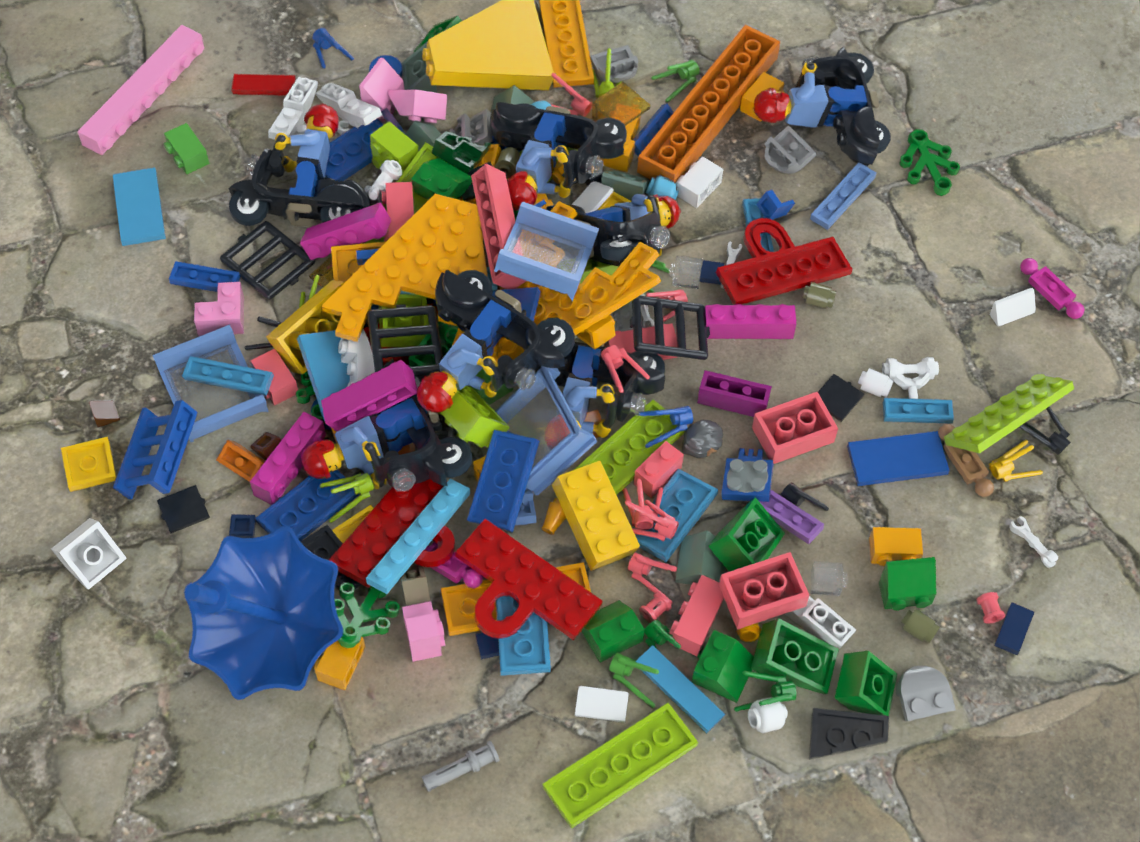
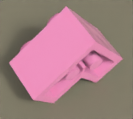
[194,282,244,336]
[402,601,445,662]

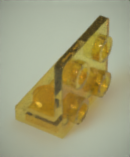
[592,82,650,126]

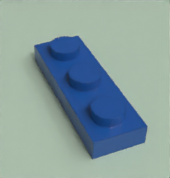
[633,103,674,156]
[169,261,240,292]

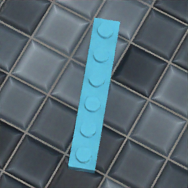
[366,478,470,594]

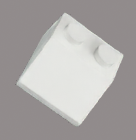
[51,518,127,590]

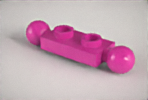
[1020,258,1084,319]
[425,542,483,588]

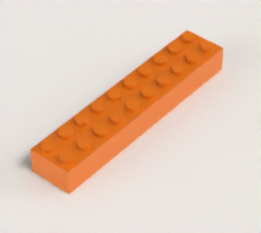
[637,25,780,187]

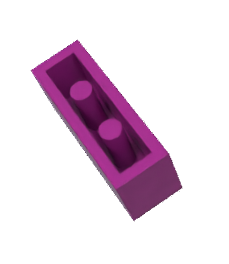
[697,370,772,417]

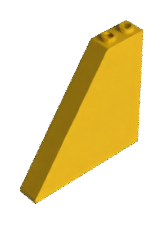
[422,0,554,90]

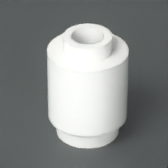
[858,368,894,397]

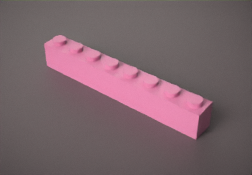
[78,25,204,155]

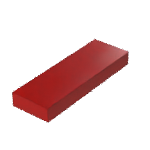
[231,74,296,96]

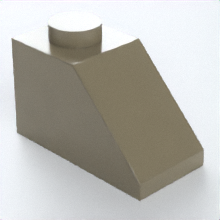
[400,563,430,606]

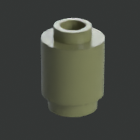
[495,147,520,178]
[803,282,837,309]
[902,609,940,643]

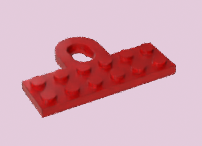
[716,218,853,305]
[329,479,455,588]
[455,519,603,640]

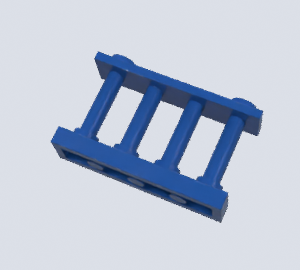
[113,400,198,500]

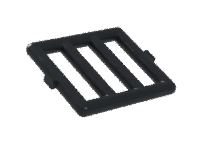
[220,221,316,300]
[630,295,710,360]
[367,304,444,379]

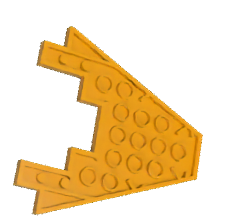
[322,194,498,358]
[493,201,661,365]

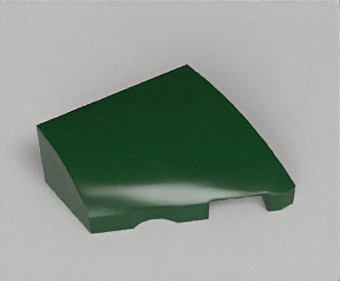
[431,131,491,174]

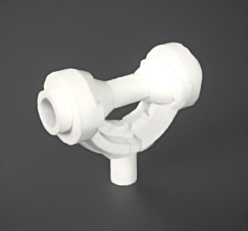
[364,160,403,206]
[882,357,939,399]

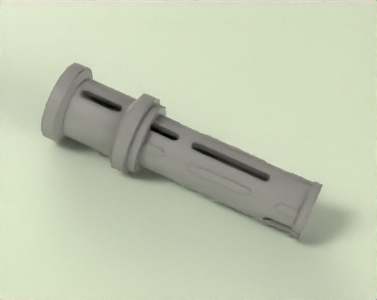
[421,741,500,792]

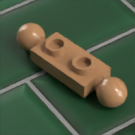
[938,424,994,497]

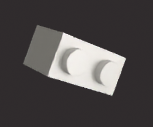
[676,157,723,208]

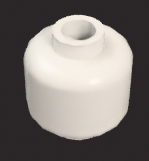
[748,697,787,733]

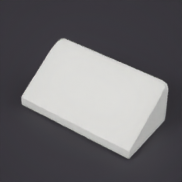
[572,182,614,213]
[990,288,1036,326]
[575,686,629,723]

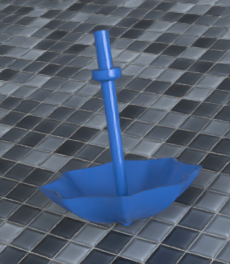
[184,526,343,700]

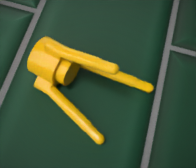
[989,440,1043,482]

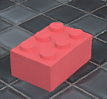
[752,392,838,464]
[719,552,810,629]

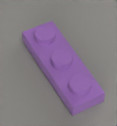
[760,490,824,544]

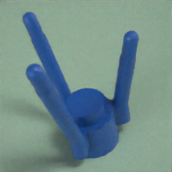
[313,28,354,68]
[639,406,693,448]

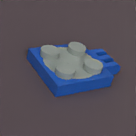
[722,448,774,502]

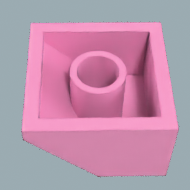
[359,58,404,122]
[388,90,447,124]

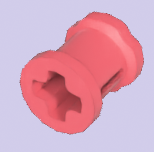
[639,592,672,623]
[976,592,1005,624]

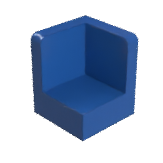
[756,190,795,220]

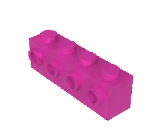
[300,202,391,260]
[705,304,797,339]
[321,360,417,432]
[250,412,326,505]

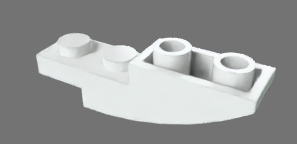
[268,77,318,139]
[316,83,382,128]
[338,329,375,387]
[785,596,856,648]

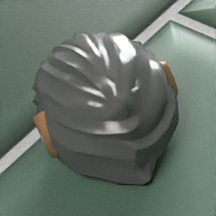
[682,420,724,458]

